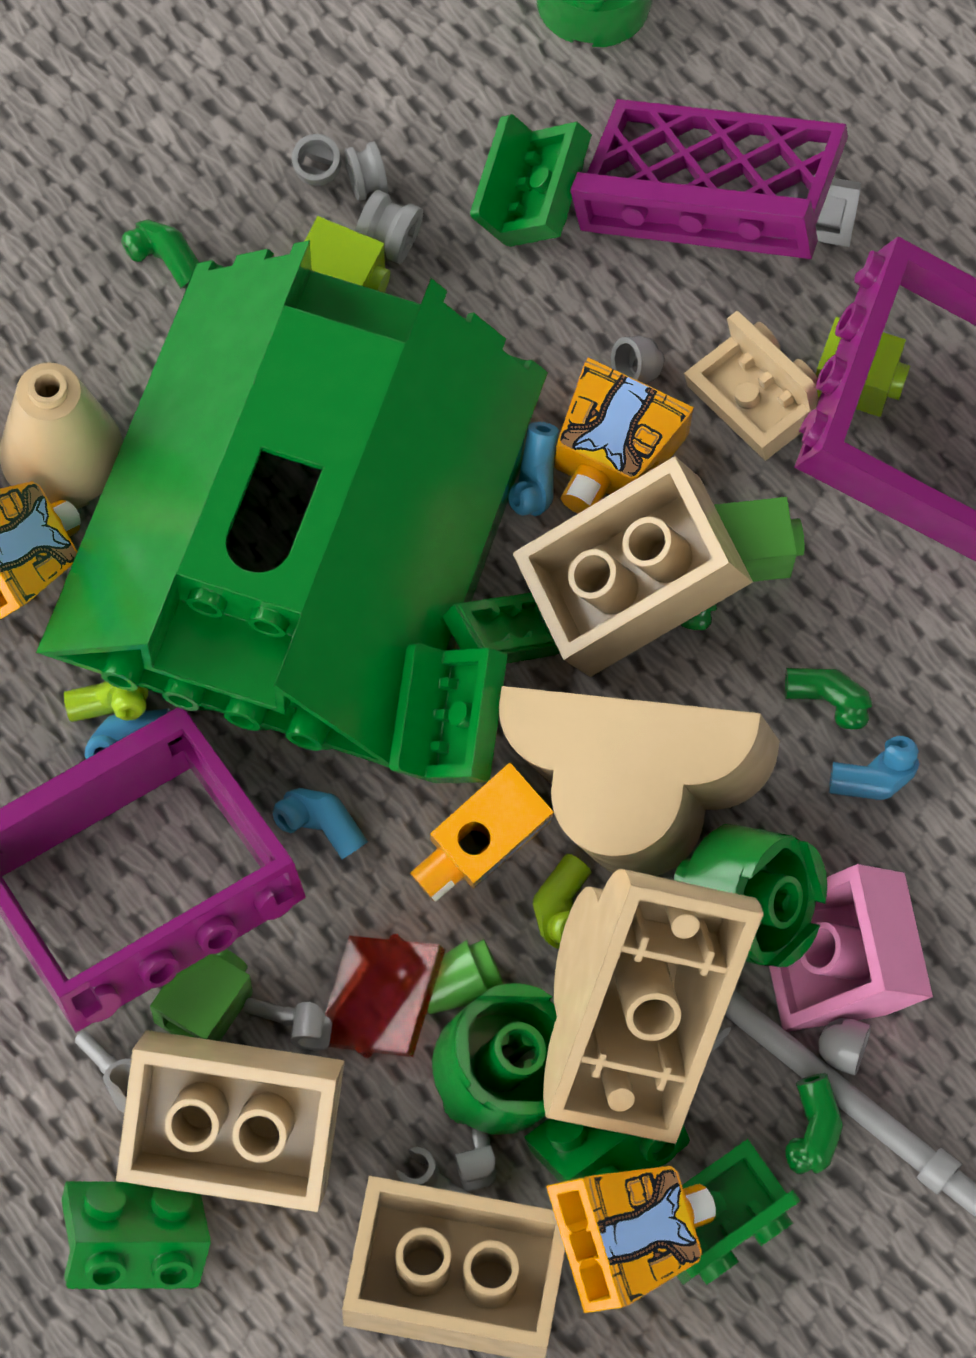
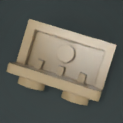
[684,311,819,461]

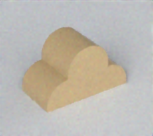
[499,686,780,876]
[543,869,763,1144]

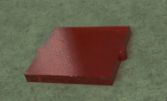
[325,934,446,1058]

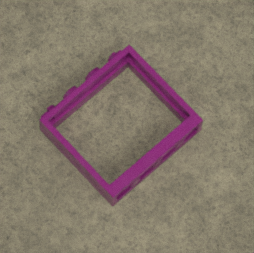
[794,236,976,561]
[0,707,306,1033]

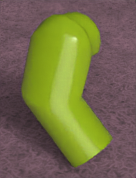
[64,681,148,722]
[532,853,591,949]

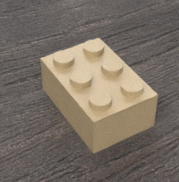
[513,456,753,677]
[116,1030,345,1212]
[342,1176,565,1358]

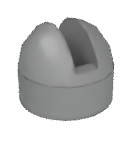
[292,134,342,186]
[611,336,665,384]
[819,1018,871,1075]

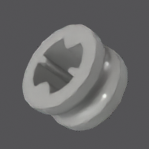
[344,141,388,202]

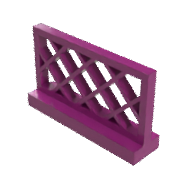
[570,99,848,259]

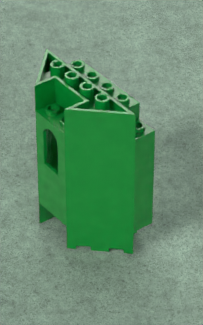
[36,240,548,767]

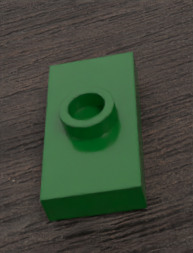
[442,592,560,664]

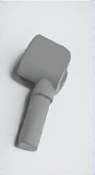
[244,997,332,1051]
[75,1031,131,1113]
[455,1128,496,1192]
[396,1147,472,1195]

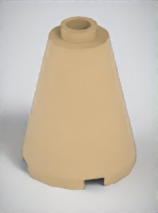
[0,363,123,510]

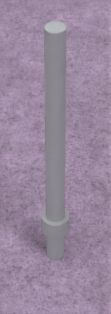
[725,990,976,1217]

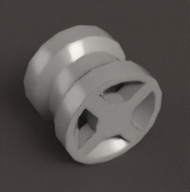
[355,189,423,264]

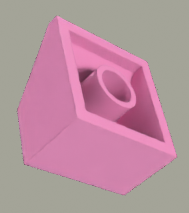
[769,864,933,1032]

